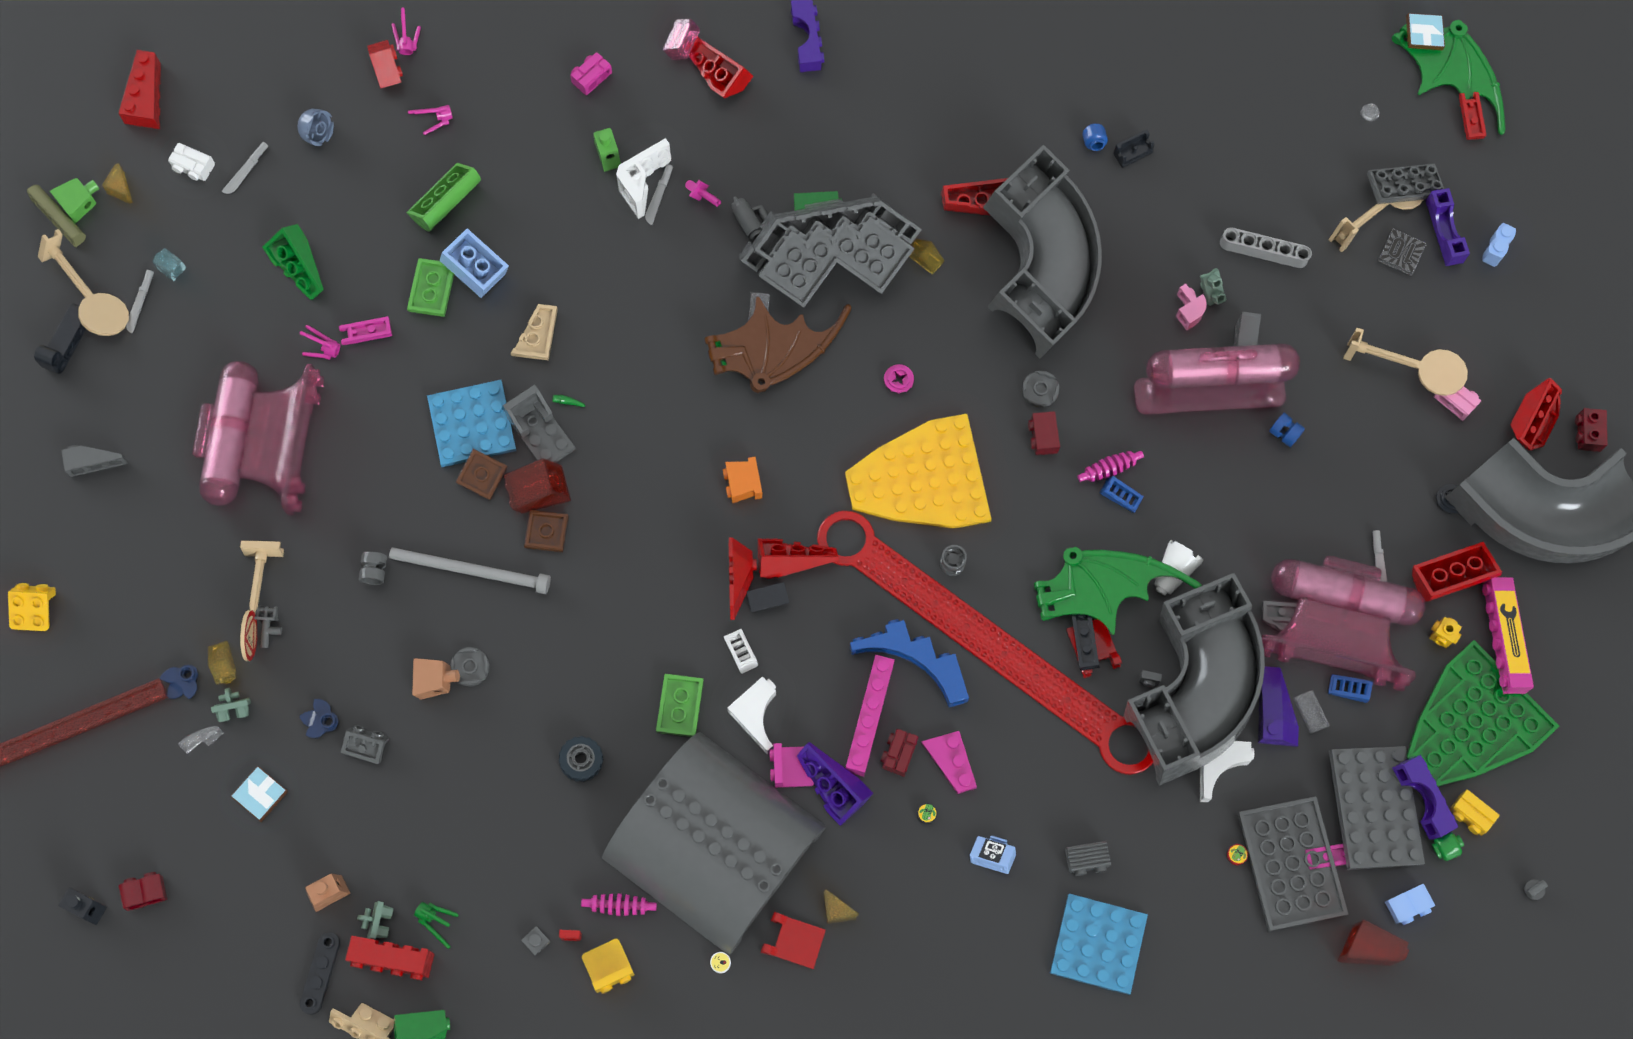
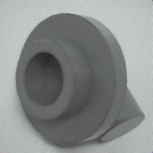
[1524,879,1548,900]

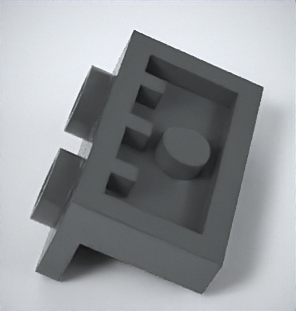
[341,725,389,764]

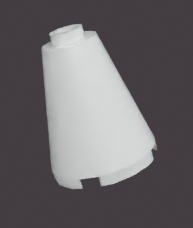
[1154,540,1203,596]

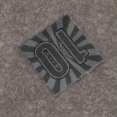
[1378,229,1427,276]

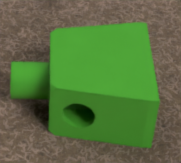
[593,128,621,172]
[50,178,100,223]

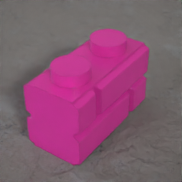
[570,53,612,96]

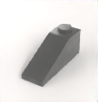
[61,445,128,477]

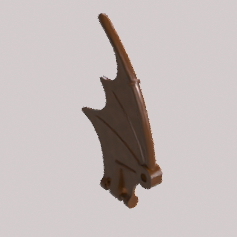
[704,297,851,393]

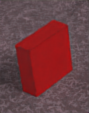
[559,930,582,941]

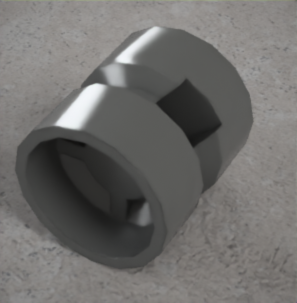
[940,545,967,576]
[358,552,387,585]

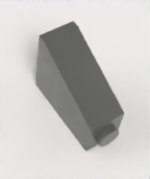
[1233,312,1261,351]

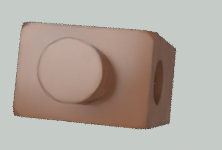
[412,658,460,699]
[305,874,351,912]

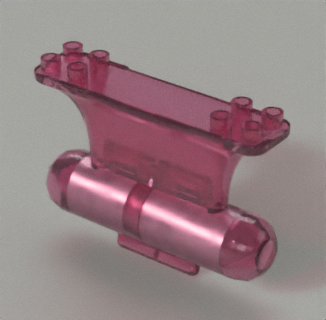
[1134,343,1300,414]
[193,361,324,515]
[1261,556,1426,691]

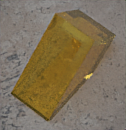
[208,641,236,685]

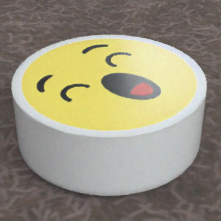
[710,952,731,973]

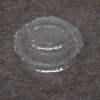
[1361,103,1379,121]

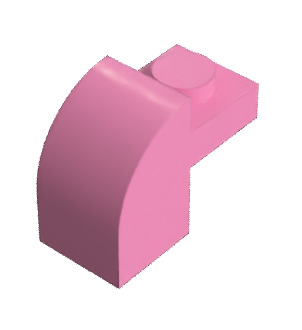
[1176,284,1206,330]

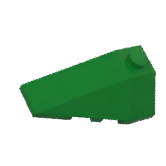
[262,224,324,300]

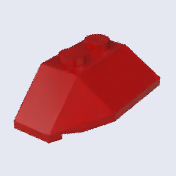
[1510,378,1562,451]

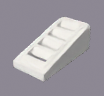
[724,629,758,674]

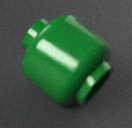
[1432,832,1464,861]

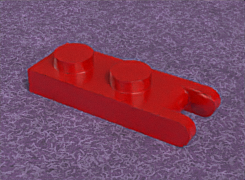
[1459,92,1487,140]

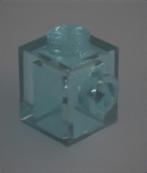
[152,248,186,281]

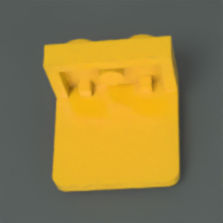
[8,583,56,631]
[582,939,635,994]

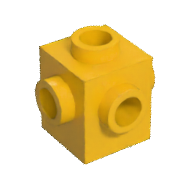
[1429,617,1462,648]

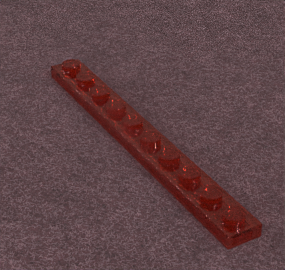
[0,678,168,767]

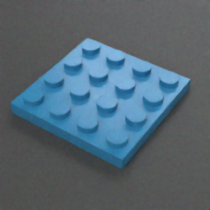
[427,380,517,467]
[1050,894,1148,995]

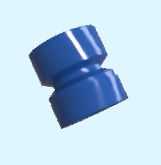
[1269,413,1305,447]

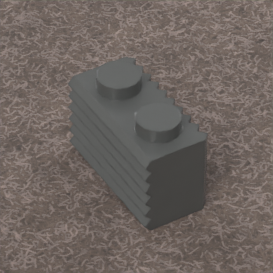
[1065,841,1111,876]

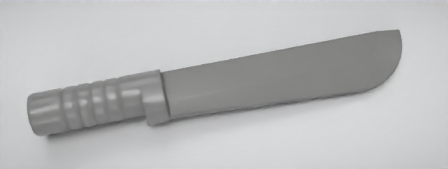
[222,142,268,194]
[645,164,673,225]
[126,270,154,333]
[1372,530,1388,587]

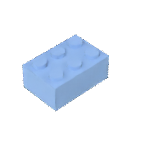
[440,229,509,298]

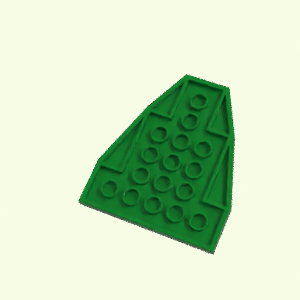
[1406,640,1559,787]

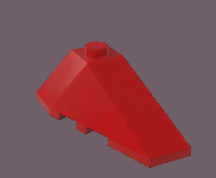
[686,36,753,98]
[729,537,757,620]
[758,539,839,579]

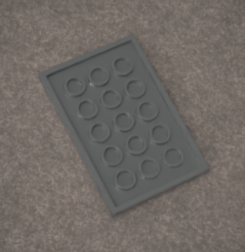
[1329,746,1425,870]
[1238,796,1348,932]

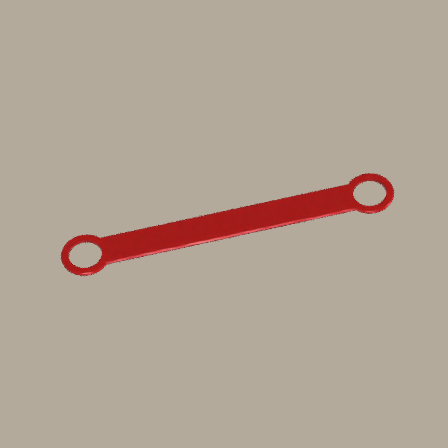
[817,511,1153,774]

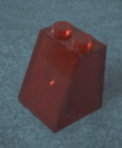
[504,458,571,513]
[1337,919,1409,966]

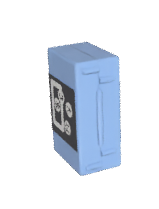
[970,836,1016,874]

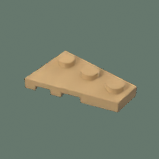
[511,304,558,361]

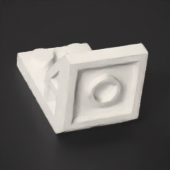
[616,138,671,219]

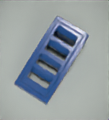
[1099,476,1144,513]
[1328,674,1373,703]

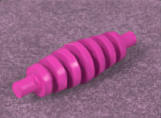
[1077,451,1144,482]
[581,893,657,916]

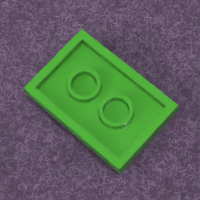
[407,258,454,317]
[656,674,704,737]

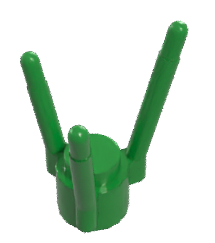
[414,902,459,949]

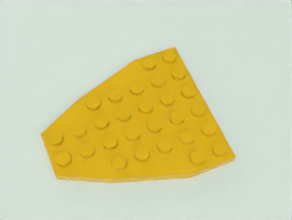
[845,414,991,528]

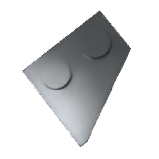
[1261,601,1302,642]

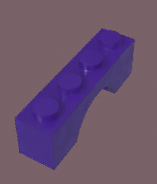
[791,0,824,72]
[1426,188,1470,266]
[1392,755,1458,840]

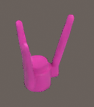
[392,7,421,55]
[408,105,453,135]
[300,325,340,360]

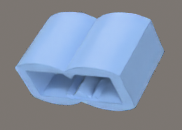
[1482,223,1516,267]
[1385,883,1435,925]

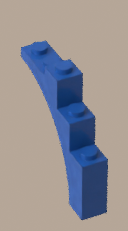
[850,619,969,707]

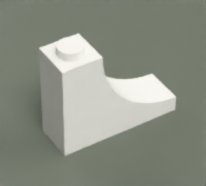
[727,677,776,755]
[1200,741,1254,802]

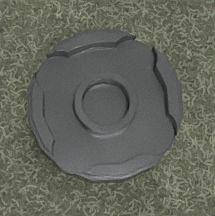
[1022,370,1060,408]
[450,647,490,687]

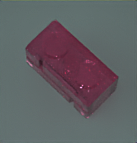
[663,19,700,60]

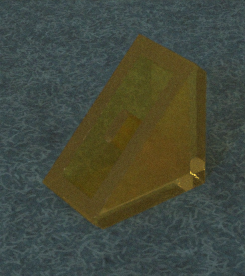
[102,163,133,204]
[909,239,944,275]
[823,889,859,924]

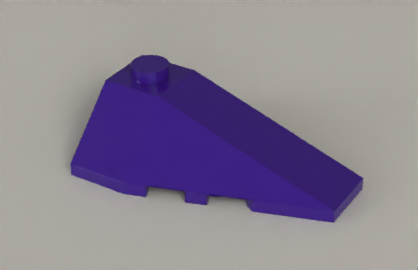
[1258,666,1299,747]
[797,742,874,826]

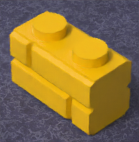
[1449,789,1500,836]

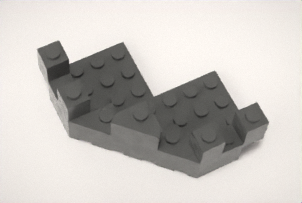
[739,193,922,307]

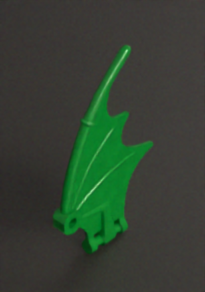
[1392,20,1505,135]
[1034,547,1202,635]

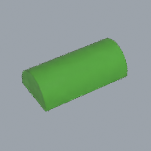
[406,163,481,232]

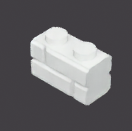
[168,143,215,181]

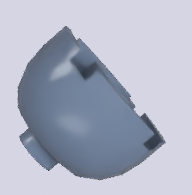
[297,108,334,146]

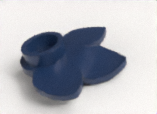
[160,665,198,699]
[300,699,339,738]

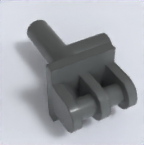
[254,605,282,648]

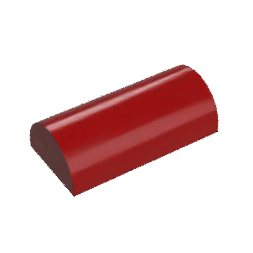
[1412,542,1502,601]

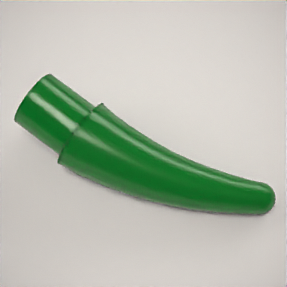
[552,395,585,407]

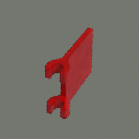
[1066,619,1122,678]
[761,912,825,969]

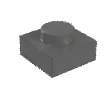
[1139,670,1162,687]
[521,926,550,956]

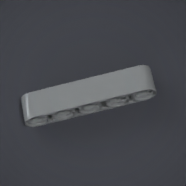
[1220,228,1312,268]

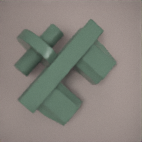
[1200,268,1227,306]
[211,688,251,722]
[357,901,393,939]

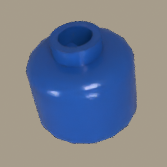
[1082,124,1108,151]

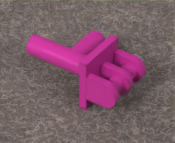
[685,180,721,207]

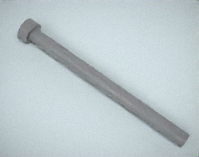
[389,547,551,594]

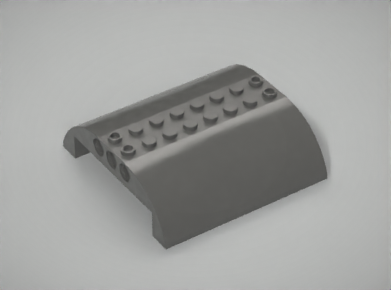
[602,732,827,956]

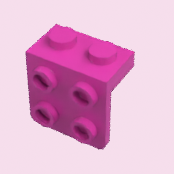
[770,743,814,788]

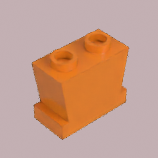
[722,457,762,504]

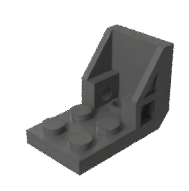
[503,384,576,470]

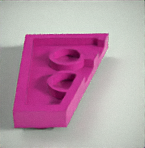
[921,731,977,794]

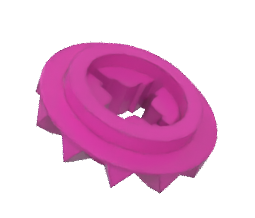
[884,364,914,394]

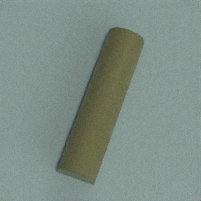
[27,185,86,247]

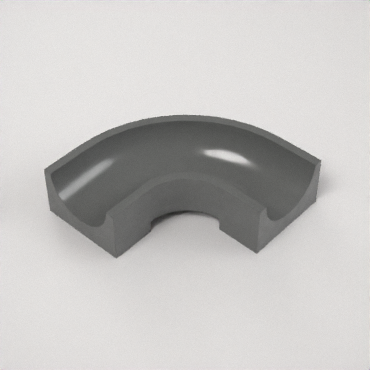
[983,145,1102,359]
[1445,438,1633,563]
[1124,573,1265,785]

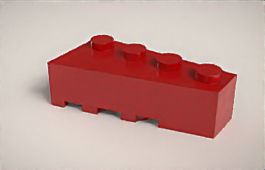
[118,50,161,129]
[941,178,1008,216]
[345,936,434,981]

